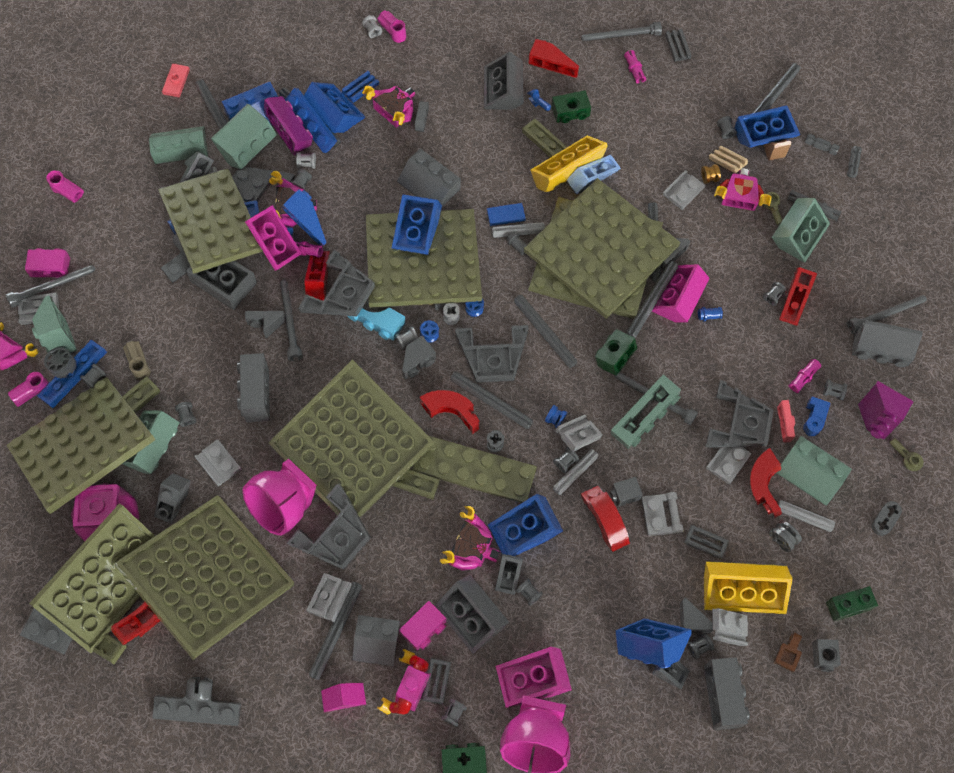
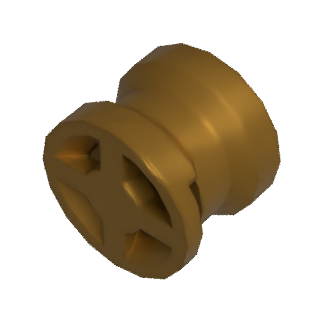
[701,164,721,184]

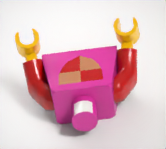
[714,168,771,211]
[377,649,431,715]

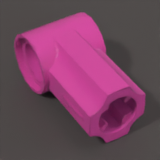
[377,10,406,43]
[46,170,84,203]
[8,372,49,407]

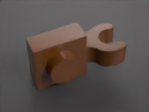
[773,632,802,672]

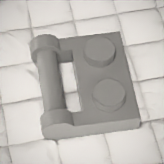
[641,492,684,536]

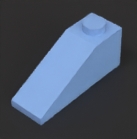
[567,155,621,194]

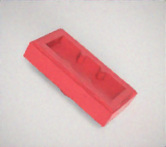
[162,64,190,97]
[777,400,795,443]

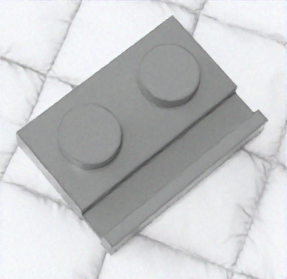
[662,170,705,210]
[18,293,59,325]
[555,415,603,452]
[194,439,242,487]
[706,447,752,485]
[307,573,352,622]
[713,608,748,646]

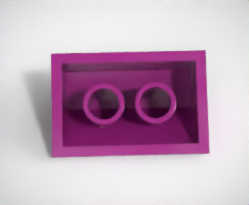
[264,96,313,156]
[858,381,914,439]

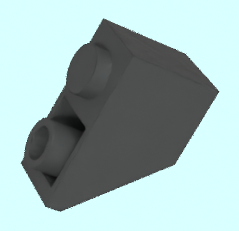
[402,336,436,379]
[154,473,191,524]

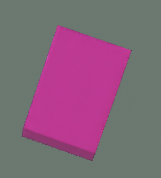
[321,683,366,712]

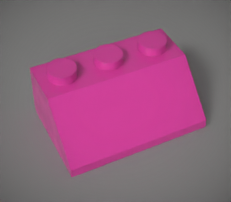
[245,205,302,271]
[652,264,710,322]

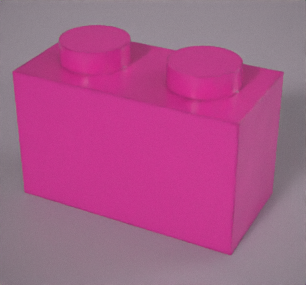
[25,248,70,277]
[399,601,446,651]

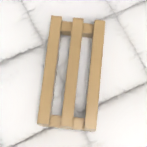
[709,146,748,174]

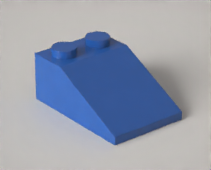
[281,189,327,246]
[392,194,442,255]
[488,494,563,556]

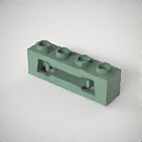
[611,374,681,449]

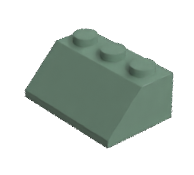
[211,104,277,170]
[149,126,208,164]
[772,198,830,263]
[32,295,78,353]
[122,410,180,474]
[777,436,852,506]

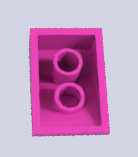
[496,647,572,708]

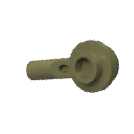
[763,192,783,226]
[890,438,924,471]

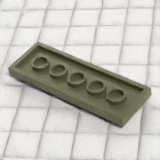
[413,436,537,503]

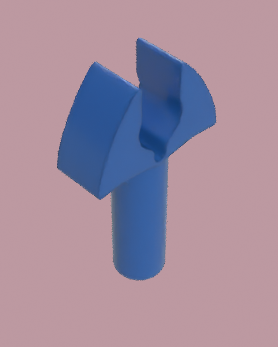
[527,89,551,111]

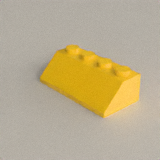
[530,135,607,192]
[704,562,792,614]

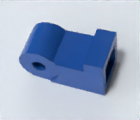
[803,397,830,436]

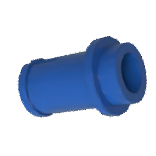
[698,307,723,322]

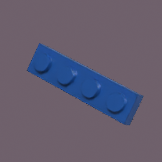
[285,88,337,153]
[37,340,107,408]

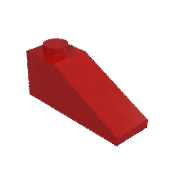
[529,39,579,78]
[305,251,330,300]
[779,267,817,326]

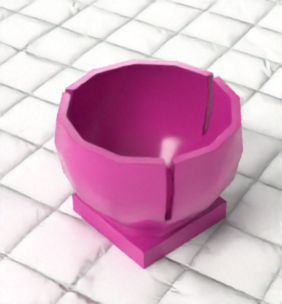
[242,459,317,536]
[71,483,140,542]
[500,695,571,773]

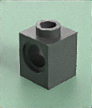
[610,477,643,507]
[812,639,841,672]

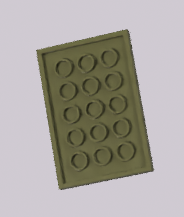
[158,168,263,274]
[29,504,155,653]

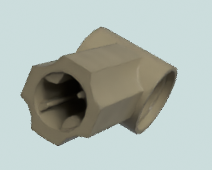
[123,341,151,380]

